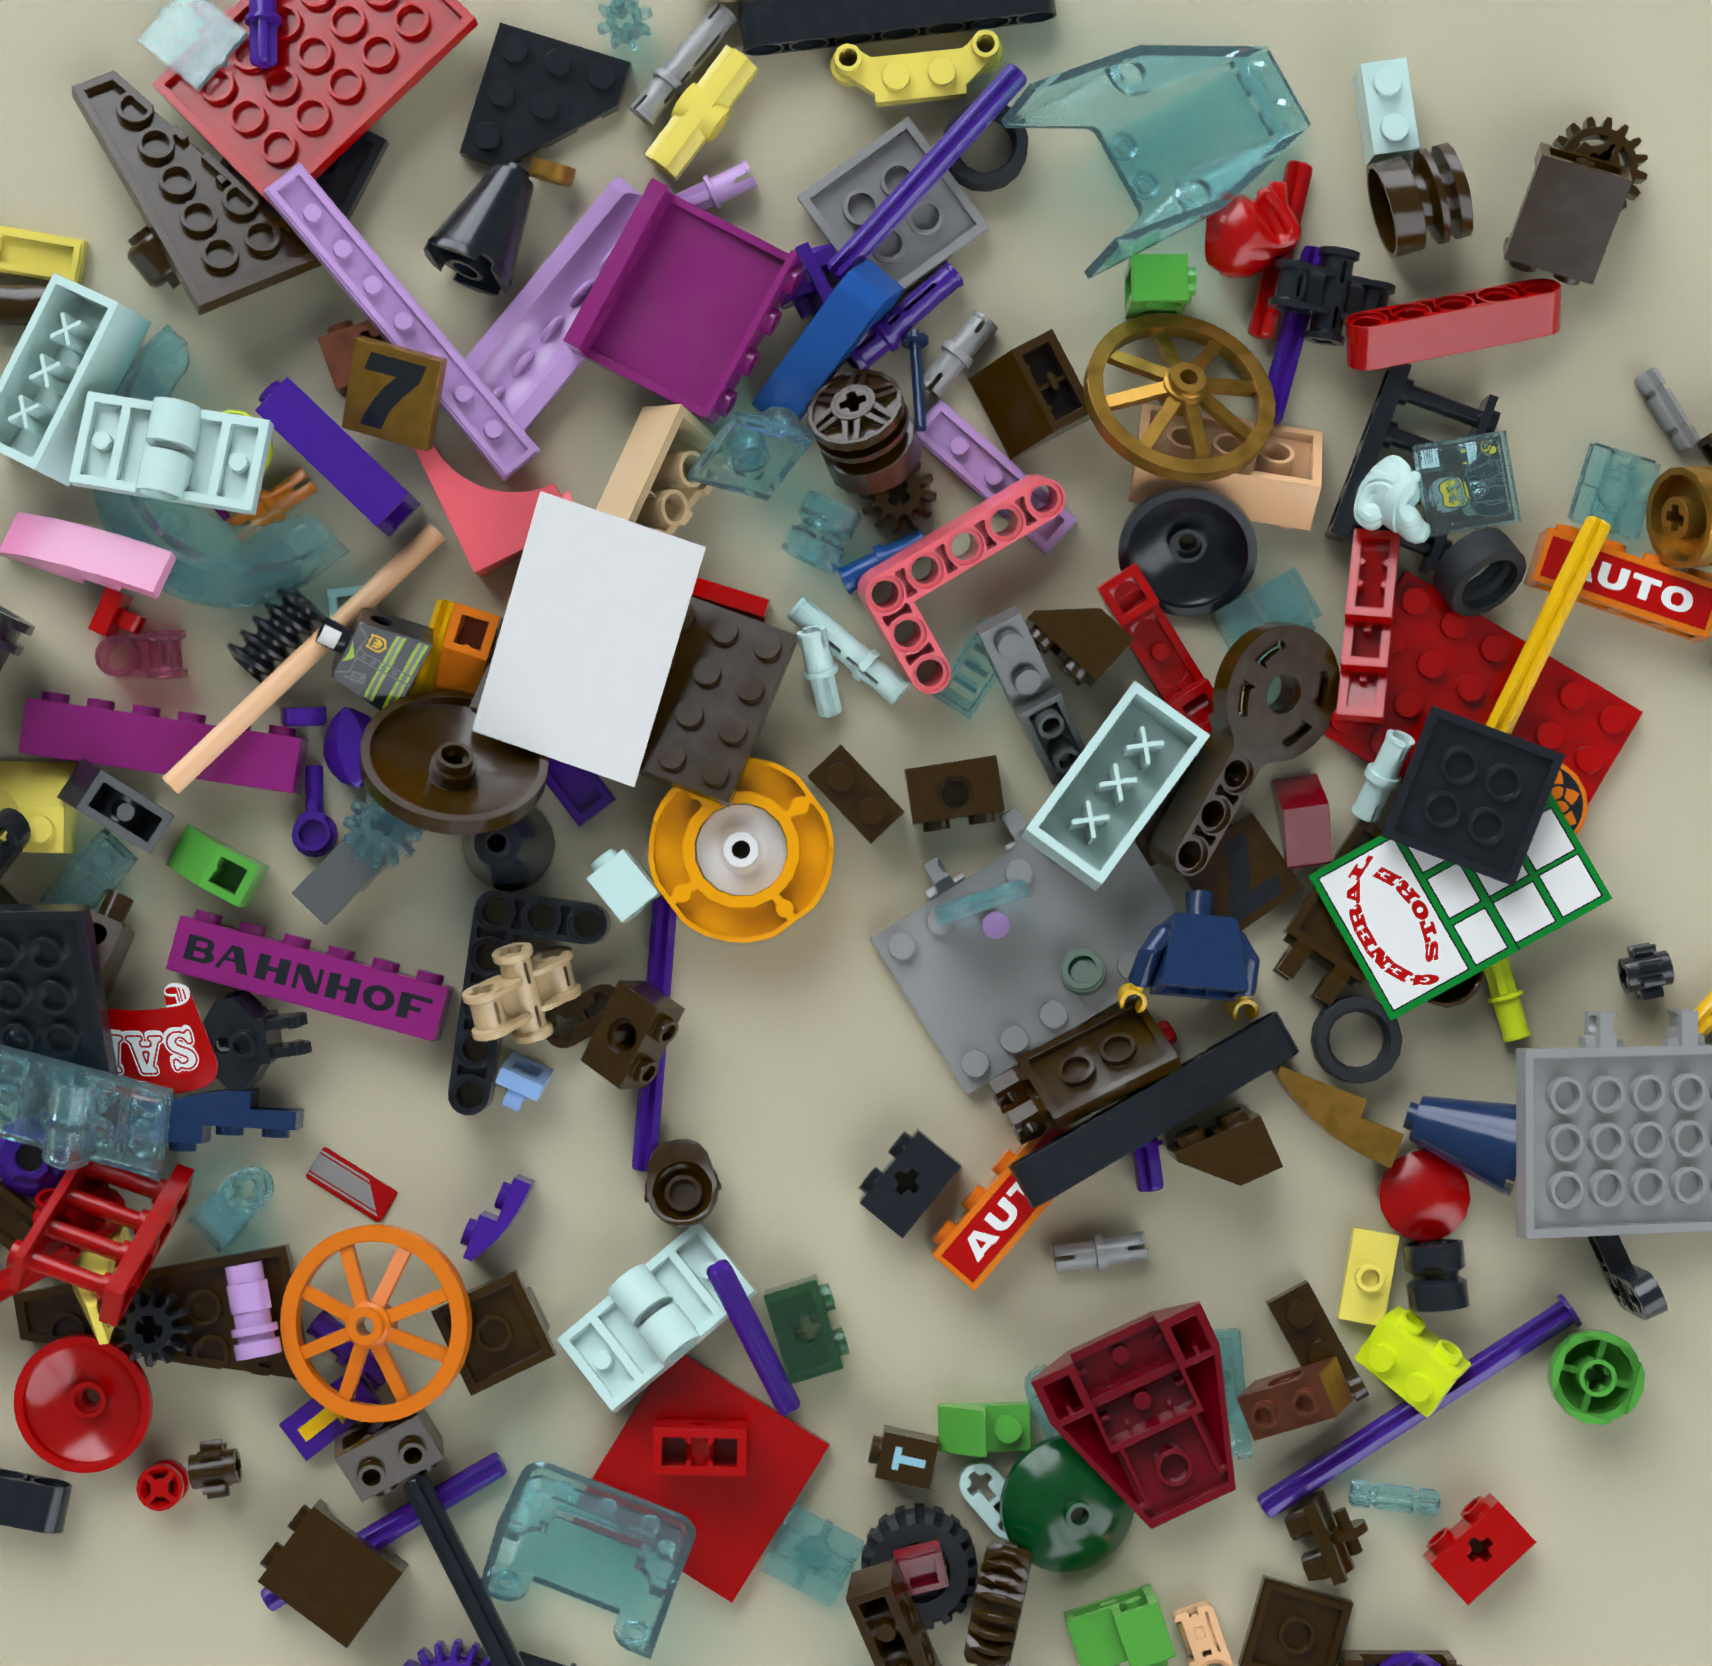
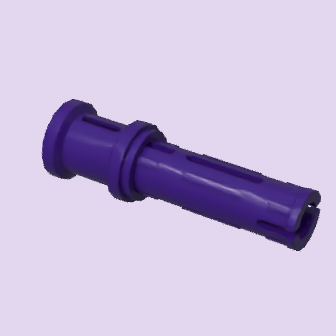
[846,261,964,371]

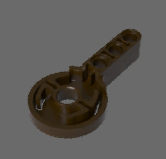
[1149,621,1340,876]

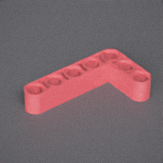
[857,474,1066,694]

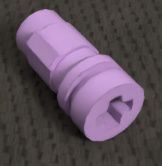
[225,1261,282,1361]

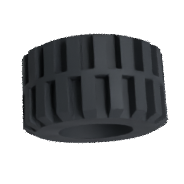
[861,1503,978,1630]

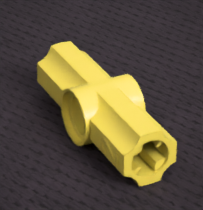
[644,45,758,181]

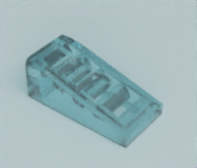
[932,614,997,719]

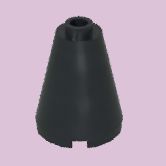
[424,162,534,296]
[463,807,556,891]

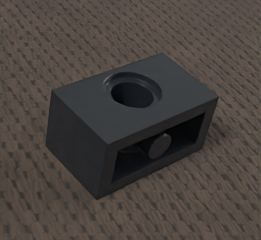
[57,758,175,855]

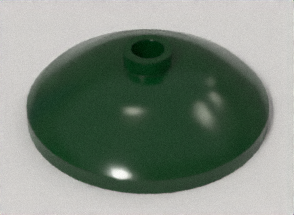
[1000,1436,1135,1572]

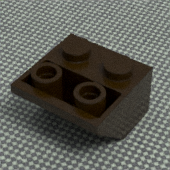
[968,329,1090,460]
[1025,608,1135,687]
[1166,1106,1283,1186]

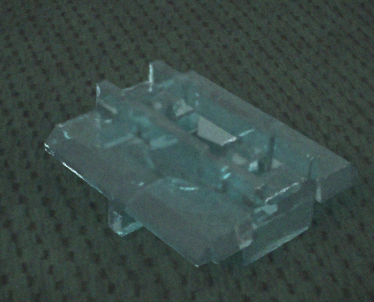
[1567,442,1660,540]
[761,1505,865,1607]

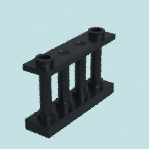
[1324,364,1500,575]

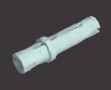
[787,595,911,706]

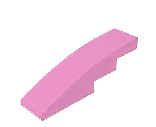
[0,512,176,599]

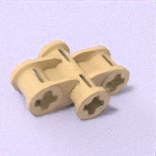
[462,942,583,1044]

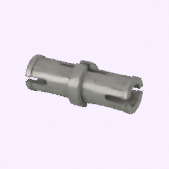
[923,310,998,399]
[1052,1231,1148,1274]

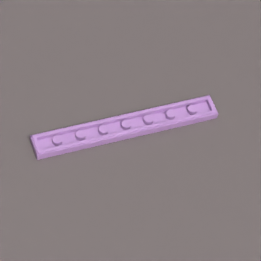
[263,163,541,482]

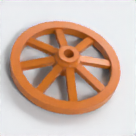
[280,1224,472,1423]

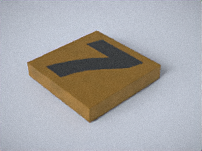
[341,336,447,451]

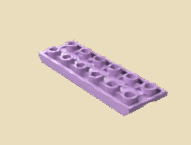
[465,176,642,432]

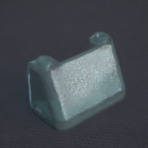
[481,1461,696,1659]

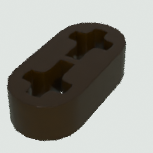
[546,984,616,1048]

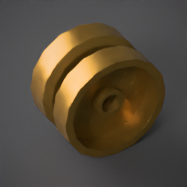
[1646,465,1712,569]

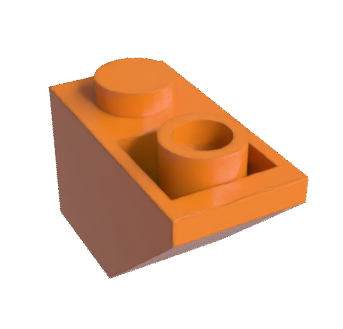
[434,602,503,694]

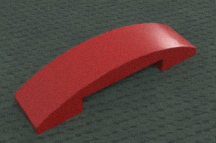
[1096,563,1214,733]

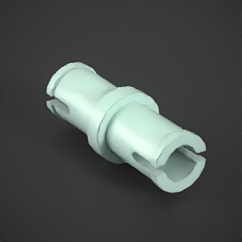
[1351,729,1415,823]

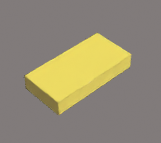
[0,225,89,285]

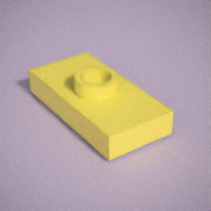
[1336,1226,1400,1326]

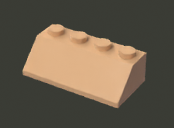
[1128,403,1323,531]

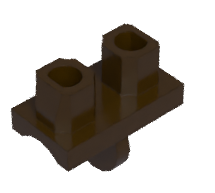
[1284,1490,1368,1586]

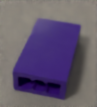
[255,377,421,537]

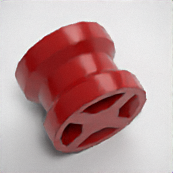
[136,1459,190,1511]

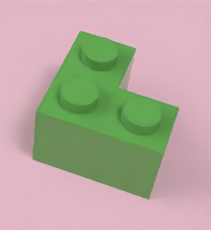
[1063,1583,1176,1666]

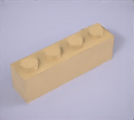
[596,404,738,535]

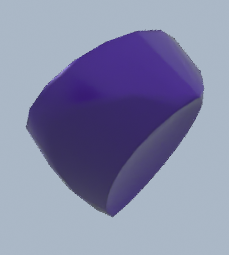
[323,707,372,789]

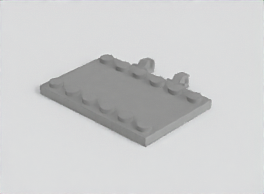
[870,807,1178,1095]
[1516,1009,1712,1239]

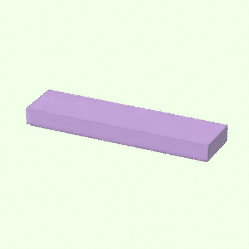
[916,399,1078,555]

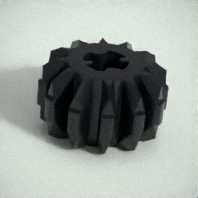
[114,1286,194,1367]

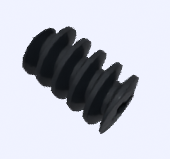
[227,588,327,683]

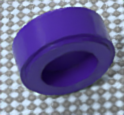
[280,706,327,727]

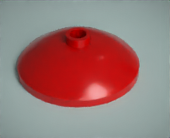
[14,1334,153,1473]

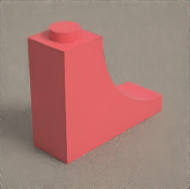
[414,443,574,577]

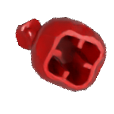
[1205,181,1301,278]

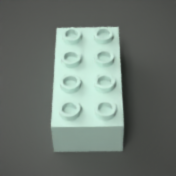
[0,273,152,487]
[1021,681,1210,892]

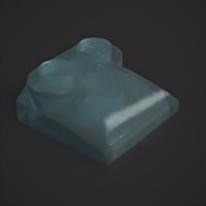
[687,407,814,501]

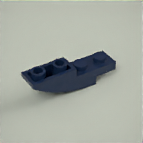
[109,1088,304,1152]

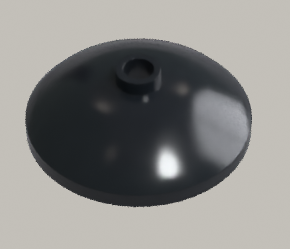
[1118,486,1257,617]

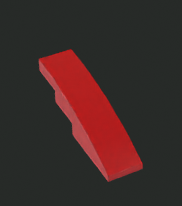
[1336,528,1401,724]

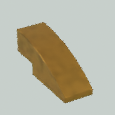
[1272,1065,1404,1168]

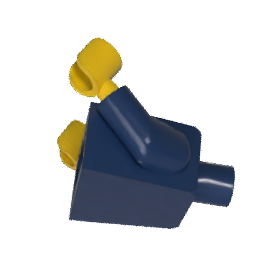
[1116,890,1260,1021]

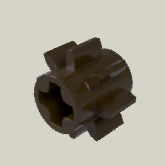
[188,1438,242,1499]

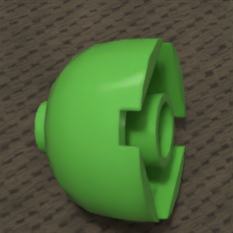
[1547,1329,1645,1425]

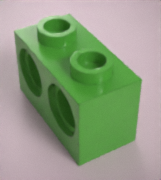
[1124,254,1197,318]

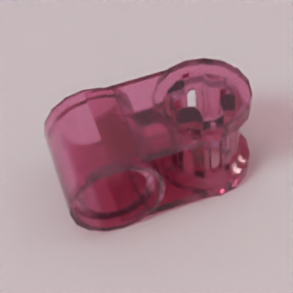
[95,630,188,680]

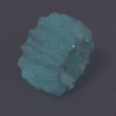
[343,792,423,868]

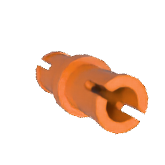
[226,467,318,544]

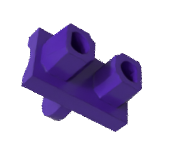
[780,242,836,320]

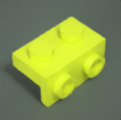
[1354,1306,1471,1418]

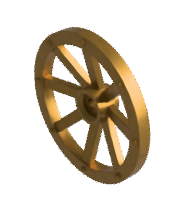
[1083,313,1276,482]

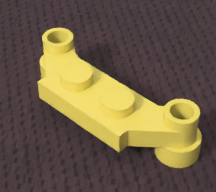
[830,30,1003,107]

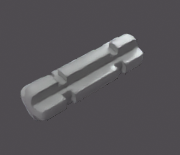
[1634,367,1700,454]

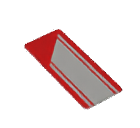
[306,1147,398,1222]

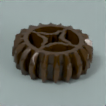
[964,1541,1032,1666]

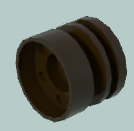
[1366,142,1473,258]
[808,369,921,495]

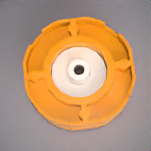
[648,758,835,943]

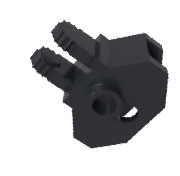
[202,990,312,1091]

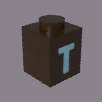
[868,1424,939,1489]

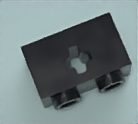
[858,1128,961,1238]

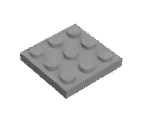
[797,116,990,292]

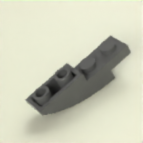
[974,605,1085,785]

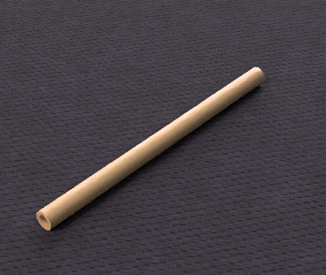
[162,523,445,794]

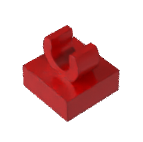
[88,587,147,640]

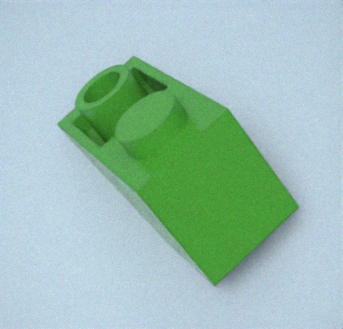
[166,824,270,907]

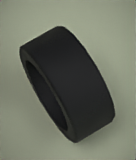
[943,101,1029,192]
[1433,528,1527,616]
[1310,995,1402,1084]

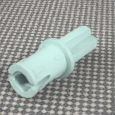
[797,625,842,718]

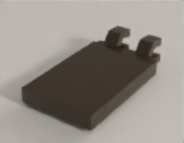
[1272,818,1382,1007]
[988,997,1182,1145]

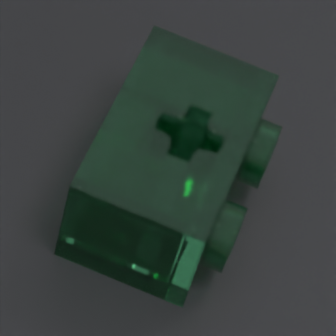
[763,1274,850,1385]

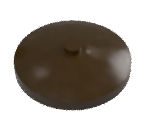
[359,690,549,835]

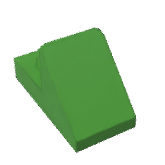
[937,1401,1031,1458]

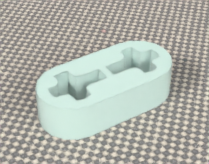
[958,1459,1008,1540]

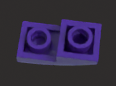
[460,1174,535,1261]

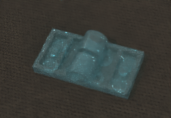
[0,1044,174,1178]

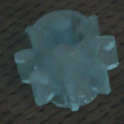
[597,0,653,50]

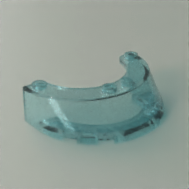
[93,324,350,608]

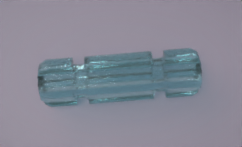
[1348,1480,1441,1516]

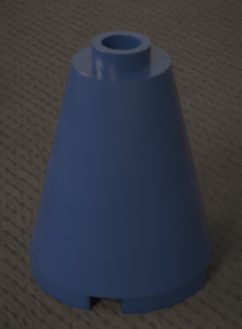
[1403,1096,1516,1196]

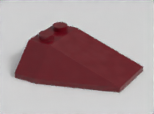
[1030,1301,1236,1529]

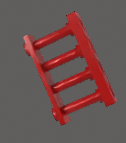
[6,1132,195,1327]

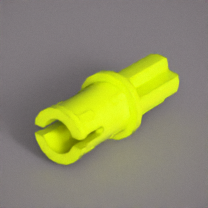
[1483,957,1532,1042]

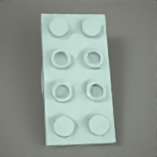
[69,391,274,515]
[557,1222,758,1412]

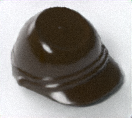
[644,1139,722,1228]

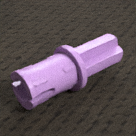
[675,160,758,211]

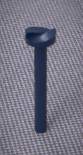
[901,328,929,432]

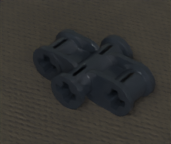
[1267,246,1396,346]

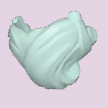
[1353,455,1431,544]

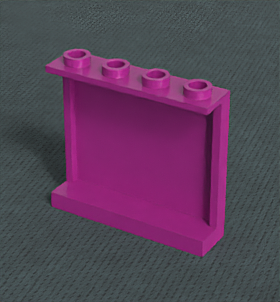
[563,178,804,426]

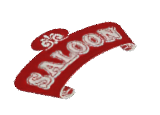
[45,983,218,1130]

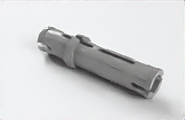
[629,2,738,127]

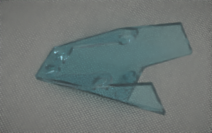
[1001,45,1311,279]

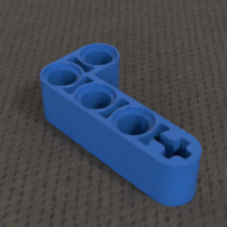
[752,259,905,434]

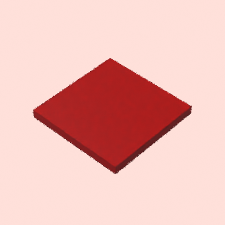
[576,1354,830,1603]

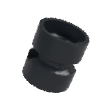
[1403,1239,1469,1312]

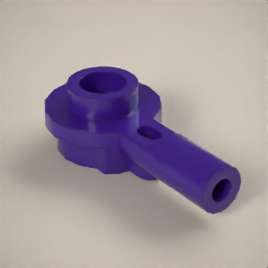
[292,765,338,858]

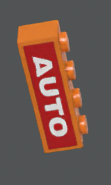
[1523,524,1712,642]
[931,1126,1071,1292]

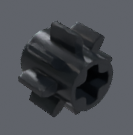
[1617,942,1674,1001]

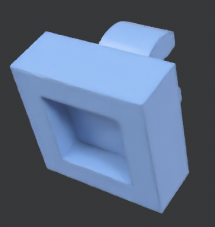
[495,1051,554,1112]

